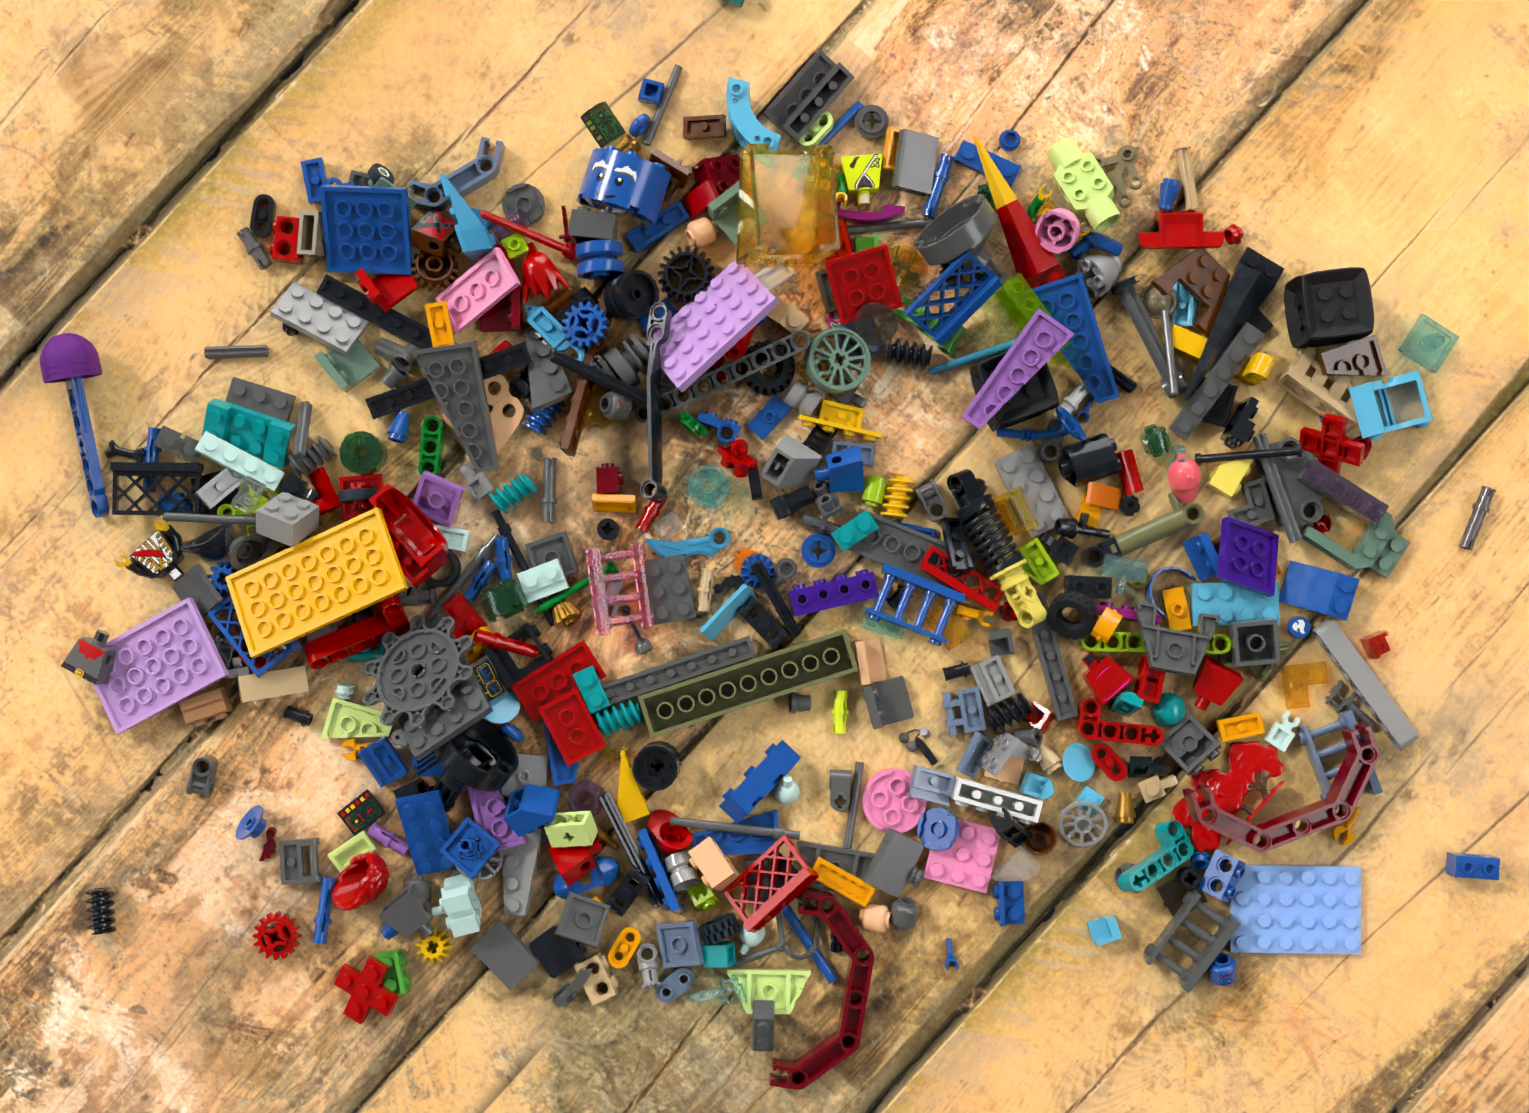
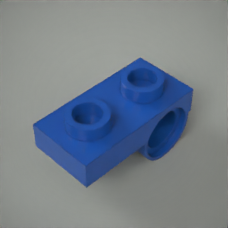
[697,411,741,445]

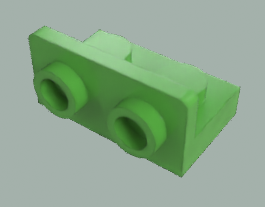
[374,948,412,995]

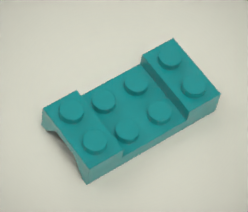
[202,398,296,469]

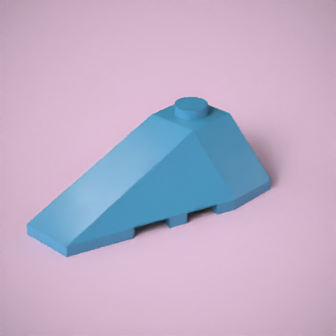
[439,174,497,260]

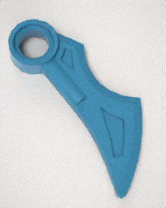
[645,527,731,559]

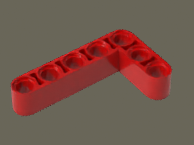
[304,594,410,669]

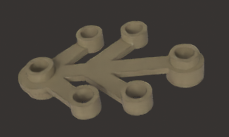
[1095,145,1142,208]

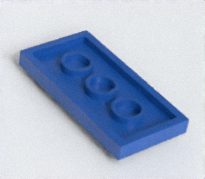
[395,790,456,875]

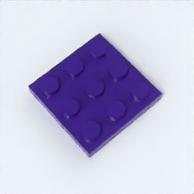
[1217,517,1279,597]

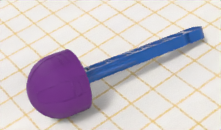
[40,333,109,518]

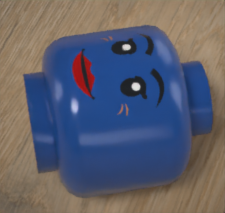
[1208,953,1237,986]

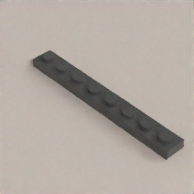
[602,635,756,704]

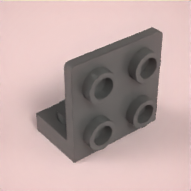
[862,676,914,730]

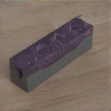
[1296,459,1389,525]

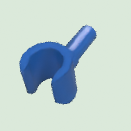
[1076,395,1095,423]
[944,938,959,971]

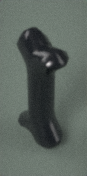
[104,440,146,462]

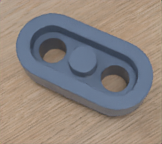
[656,966,695,1003]

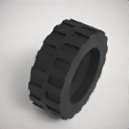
[1047,591,1098,640]

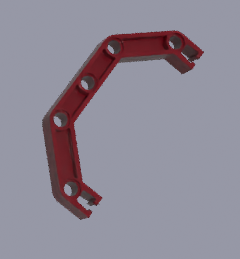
[1182,723,1379,853]
[769,888,874,1090]

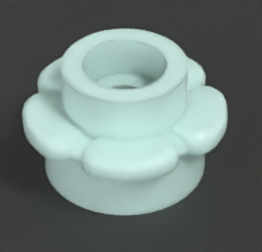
[334,683,356,699]

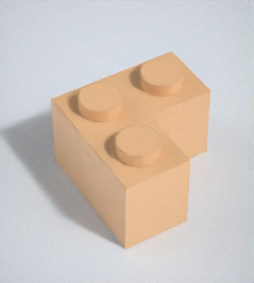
[688,837,740,891]

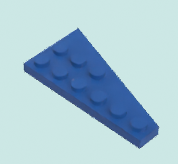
[1019,272,1120,403]

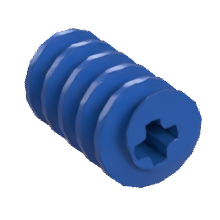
[521,401,566,435]

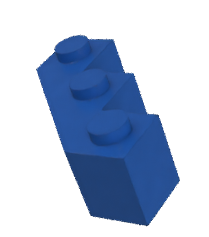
[719,739,801,824]

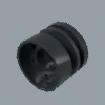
[632,741,682,791]

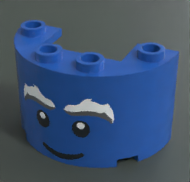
[577,146,672,223]

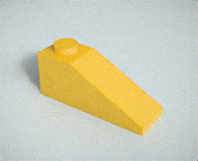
[616,750,650,824]

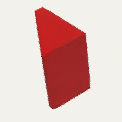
[1023,701,1055,733]

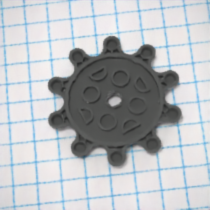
[362,615,474,728]

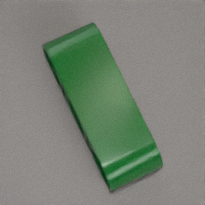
[418,416,445,476]

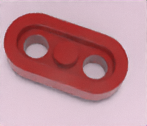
[1090,743,1128,781]

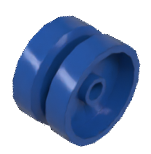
[575,240,624,280]

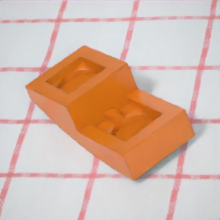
[1086,482,1122,511]

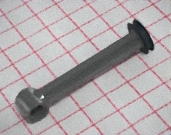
[1109,275,1189,399]

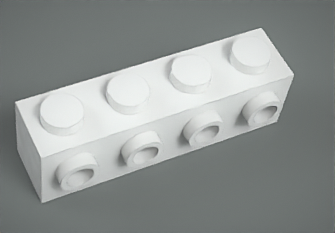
[951,776,1043,824]

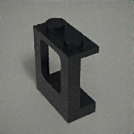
[484,623,553,688]

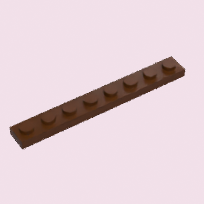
[559,288,613,457]

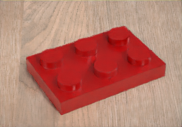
[538,688,606,766]

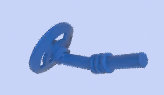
[997,406,1086,442]

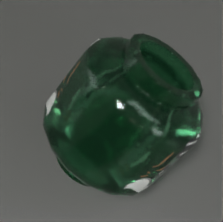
[1140,424,1172,457]

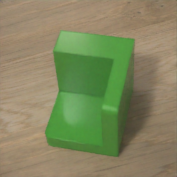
[855,234,878,252]

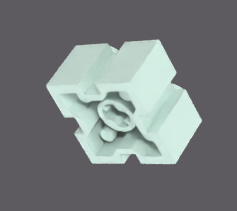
[431,874,482,938]

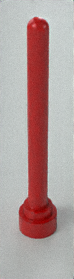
[480,210,576,261]

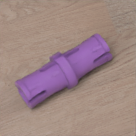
[367,822,409,857]

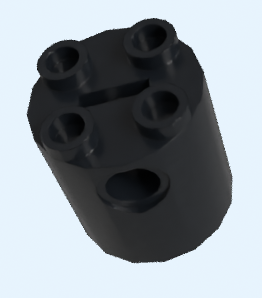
[1058,433,1122,488]

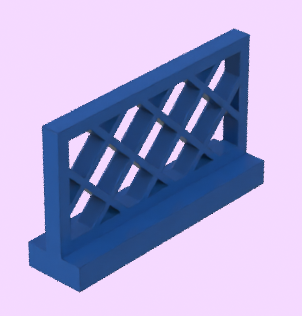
[904,250,1003,346]
[207,596,303,678]

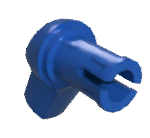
[1068,231,1123,261]

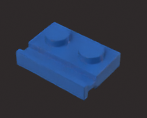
[358,735,409,788]

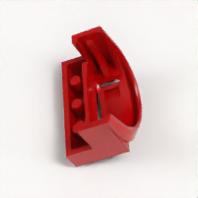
[369,484,450,588]

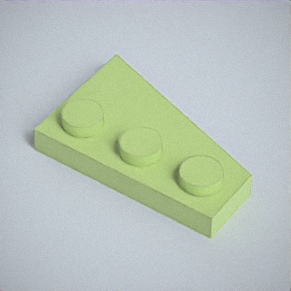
[321,697,394,739]

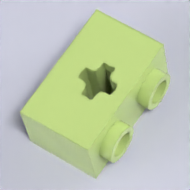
[544,811,598,848]

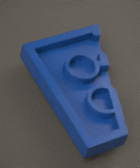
[543,721,579,786]

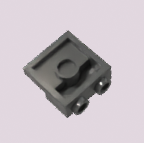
[1159,713,1221,777]

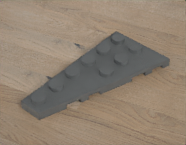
[411,341,500,473]

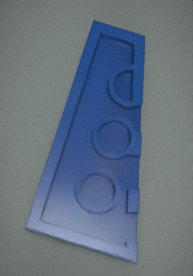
[692,809,778,855]
[637,828,686,915]

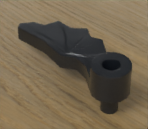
[713,574,745,594]

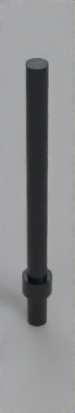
[491,509,554,627]

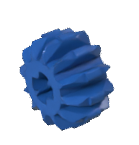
[207,561,238,597]

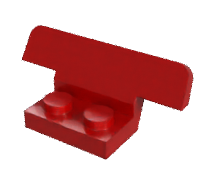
[1138,210,1224,249]

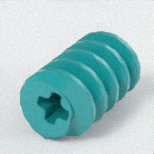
[488,470,538,513]
[596,698,644,736]

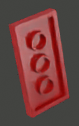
[511,640,607,723]

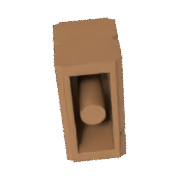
[179,686,233,728]

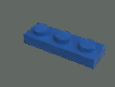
[953,140,1021,187]

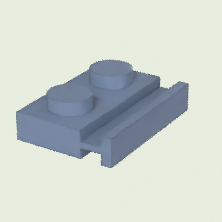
[907,765,956,806]

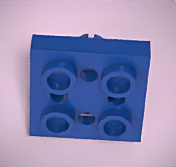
[439,817,501,879]

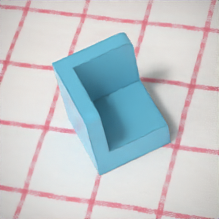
[1087,914,1122,946]

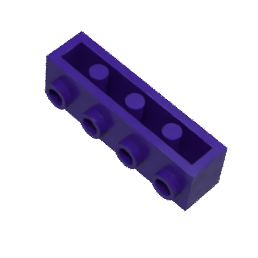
[789,569,879,617]

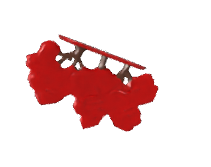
[1171,741,1285,852]

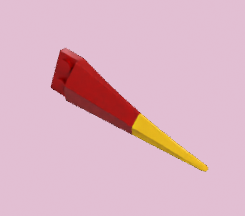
[973,135,1066,291]

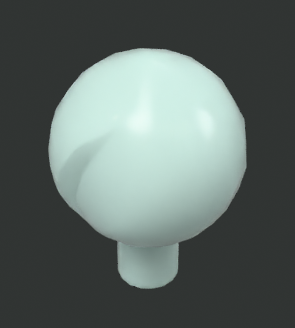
[774,775,800,805]
[738,925,765,955]

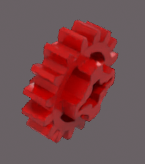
[252,911,302,960]

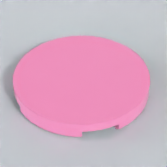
[862,768,927,833]

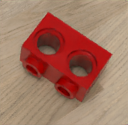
[270,215,304,265]
[1133,656,1166,704]

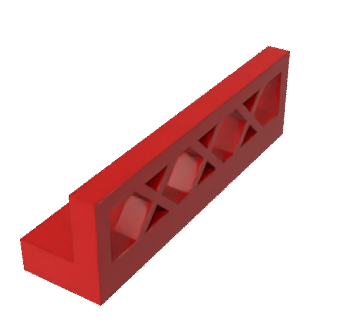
[918,545,1004,613]

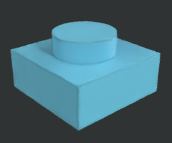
[1075,785,1105,815]

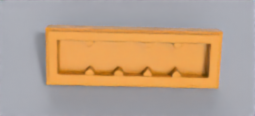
[812,856,876,908]

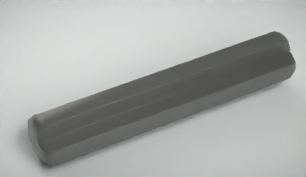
[204,345,269,359]
[292,401,312,459]

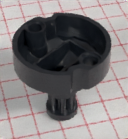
[427,719,519,812]

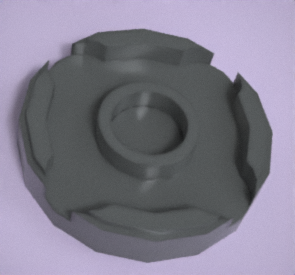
[502,183,545,227]

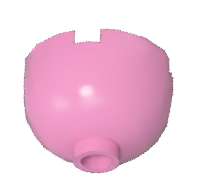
[1035,208,1081,253]

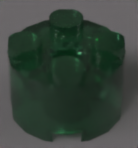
[339,431,388,475]
[479,578,529,623]

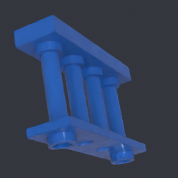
[865,563,966,647]

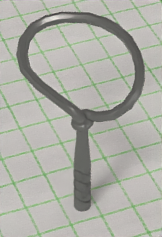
[733,895,821,968]

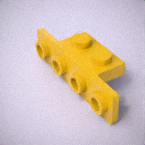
[796,399,883,442]

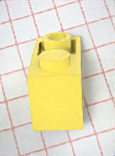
[1205,459,1253,498]

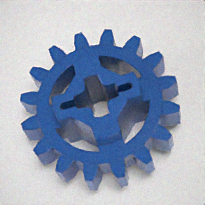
[561,301,610,350]

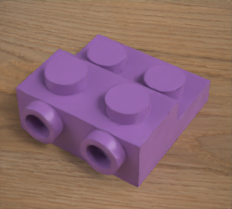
[413,470,465,527]

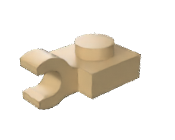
[1136,774,1178,803]

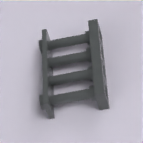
[1143,888,1241,993]

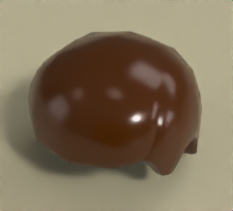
[1023,822,1057,856]

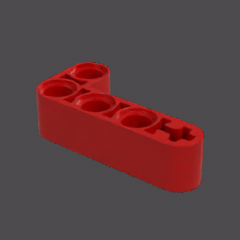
[1076,697,1164,746]

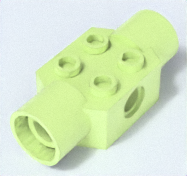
[1047,137,1121,232]

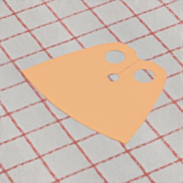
[435,374,524,454]

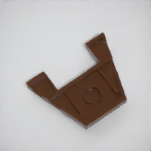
[1150,249,1231,338]

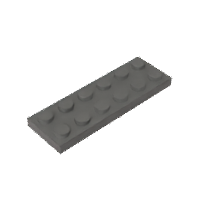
[847,508,980,592]

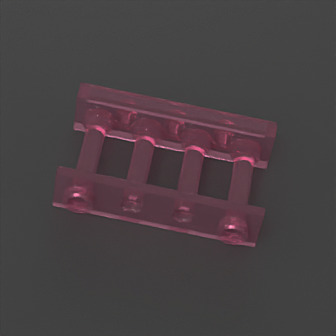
[586,542,654,636]

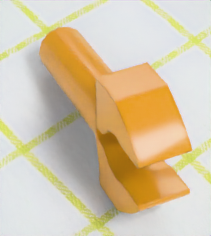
[340,738,373,761]
[1331,806,1362,845]

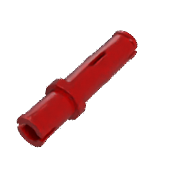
[473,628,539,659]

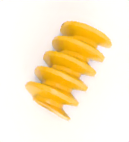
[880,472,916,519]

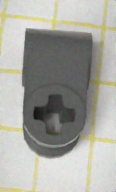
[913,479,947,522]
[214,632,239,670]
[186,755,218,799]
[829,769,852,812]

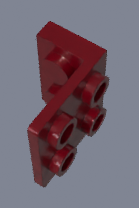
[692,154,751,196]
[480,285,523,332]

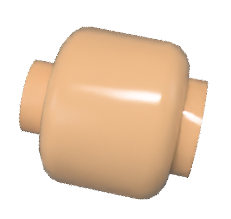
[685,217,718,249]
[859,903,891,934]

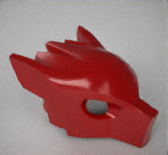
[522,242,569,303]

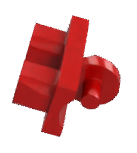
[717,439,757,478]

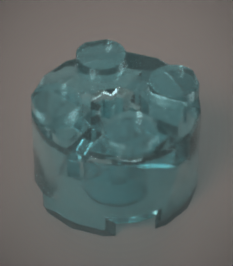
[687,464,730,509]

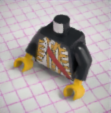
[114,515,185,582]

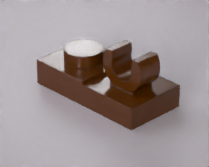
[683,114,726,140]
[649,148,692,189]

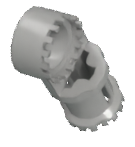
[637,943,661,990]

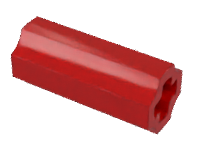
[1116,449,1144,496]

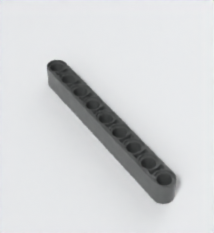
[635,330,812,423]

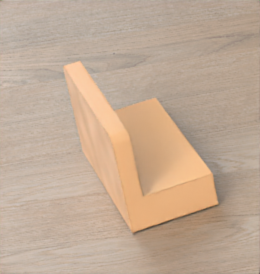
[854,638,886,685]

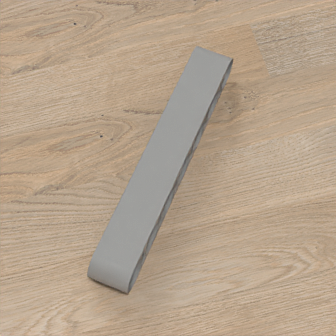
[1311,617,1419,751]

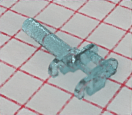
[690,974,745,1006]

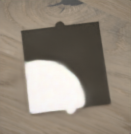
[1157,873,1208,917]

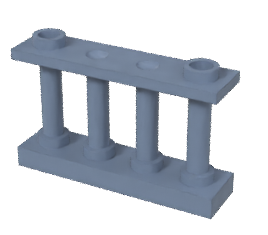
[1297,709,1383,810]

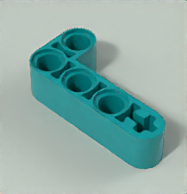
[1118,820,1193,892]

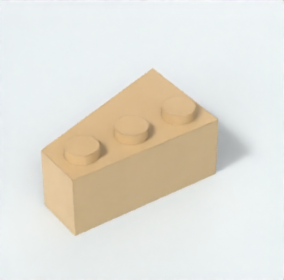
[236,666,309,706]

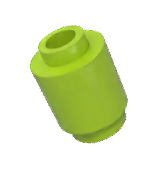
[861,475,887,508]

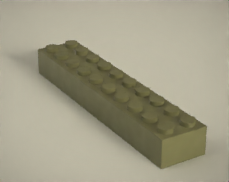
[638,629,859,738]

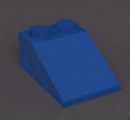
[1279,560,1359,621]

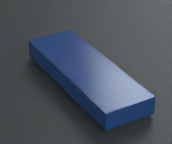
[625,200,691,253]

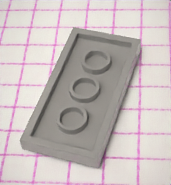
[270,282,369,356]
[993,443,1069,539]

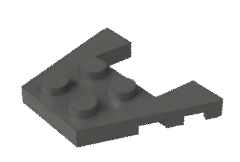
[1135,601,1220,677]

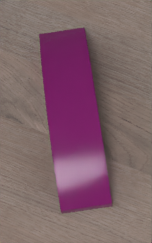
[819,199,905,225]

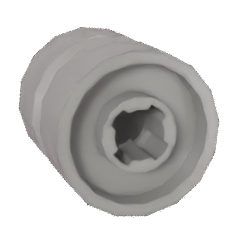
[784,379,824,417]
[664,851,700,891]

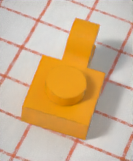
[955,604,994,627]

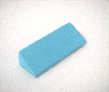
[1171,263,1198,328]
[700,584,755,641]

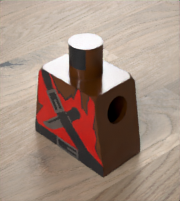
[410,208,462,257]

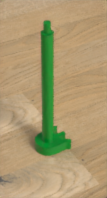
[534,559,620,614]

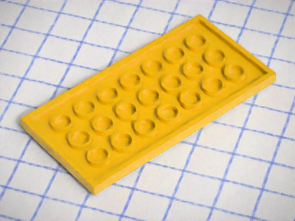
[225,507,408,658]

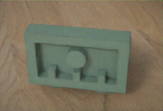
[708,179,768,245]
[314,340,379,393]

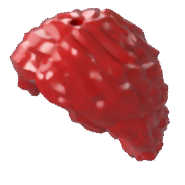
[331,852,390,911]

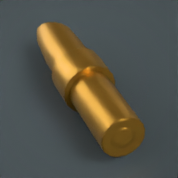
[596,824,619,850]

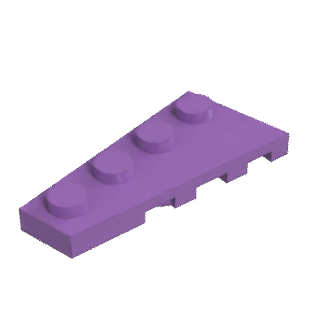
[467,786,528,852]

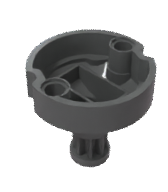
[914,194,1007,287]

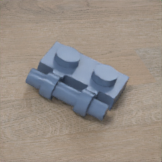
[942,687,986,735]

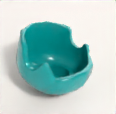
[1151,692,1186,727]

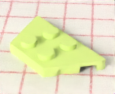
[727,968,811,1014]

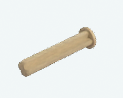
[1174,145,1199,211]

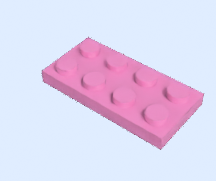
[435,247,521,334]

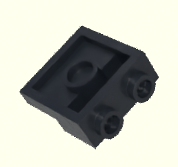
[1219,397,1259,450]

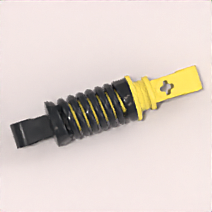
[947,469,1046,628]

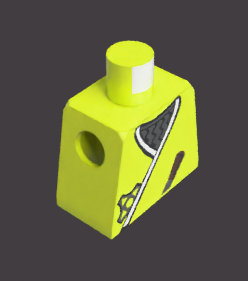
[840,154,882,206]

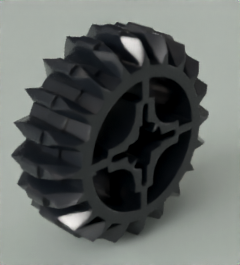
[657,246,715,305]

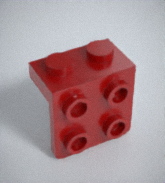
[355,268,419,312]

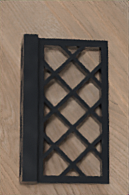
[110,462,204,515]

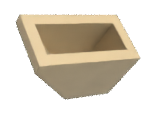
[766,297,809,339]

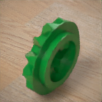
[678,412,707,438]

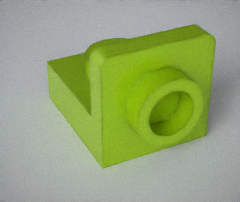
[501,233,529,260]
[686,874,719,911]

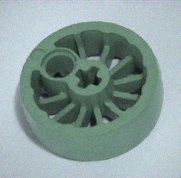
[804,328,871,394]

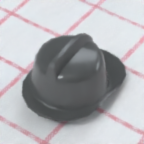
[227,532,271,571]

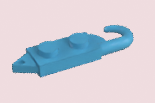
[525,304,586,362]

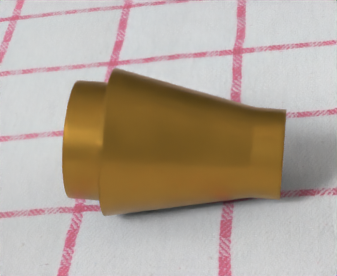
[1114,792,1136,824]

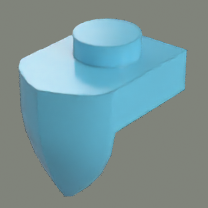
[1019,771,1054,799]

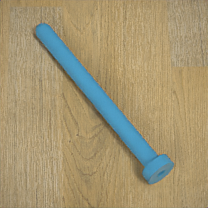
[928,334,1020,375]

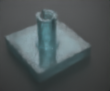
[1398,314,1459,374]

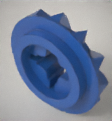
[801,533,836,568]
[741,554,775,588]

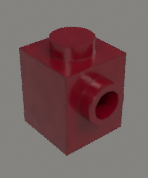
[596,463,624,494]

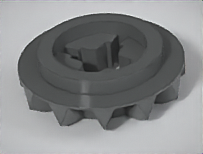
[854,105,889,140]

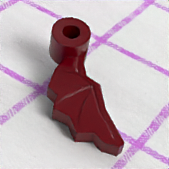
[559,205,572,241]
[259,827,277,862]

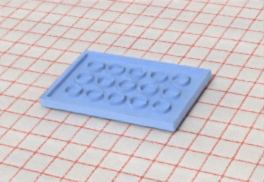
[1228,864,1361,954]

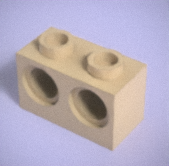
[574,951,619,1006]

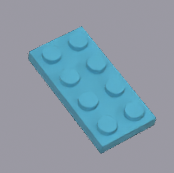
[1190,582,1279,626]

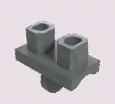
[812,481,844,521]

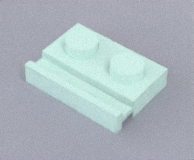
[517,558,569,603]

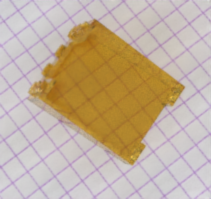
[736,144,840,268]

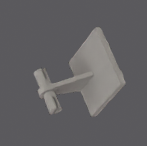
[981,731,1042,777]

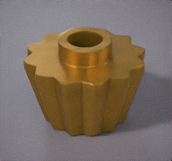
[615,133,643,159]
[552,601,582,629]

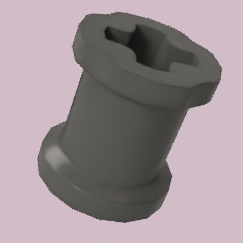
[1014,727,1043,747]

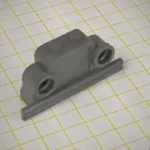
[1252,433,1324,543]

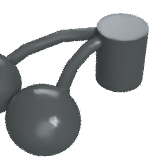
[899,727,931,752]

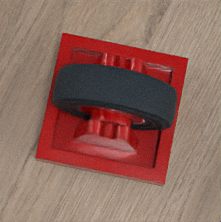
[339,473,384,521]

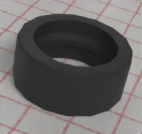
[424,549,461,588]

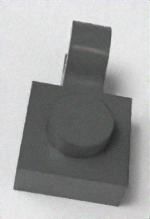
[828,379,867,408]

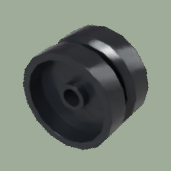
[603,270,659,321]

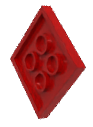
[823,243,903,325]

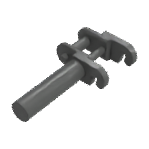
[1325,680,1376,728]

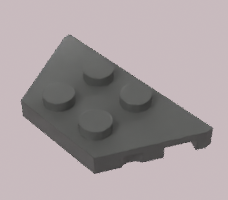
[797,840,875,891]

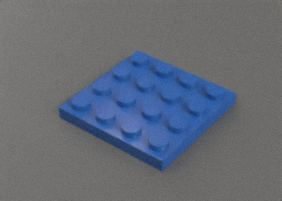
[320,185,413,275]

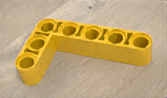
[1161,324,1276,386]

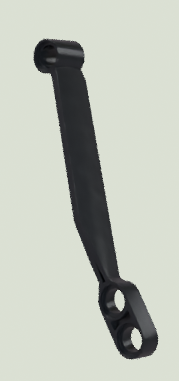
[640,302,672,503]

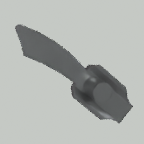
[552,968,592,1007]

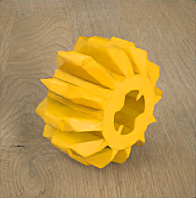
[415,926,453,965]

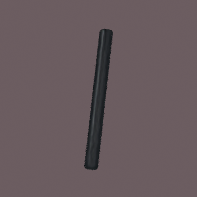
[598,791,664,908]

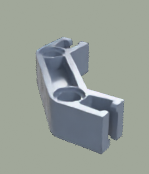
[408,137,505,211]

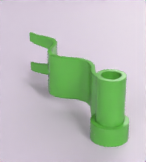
[890,291,966,356]

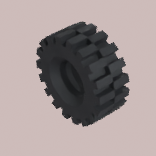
[741,340,795,396]

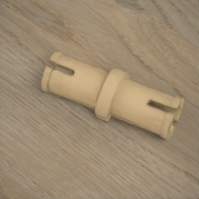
[696,568,715,612]

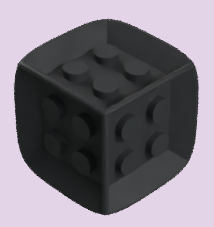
[1284,267,1374,348]
[970,351,1059,432]

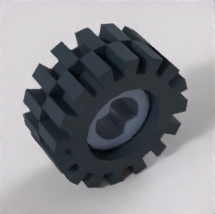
[698,912,741,945]

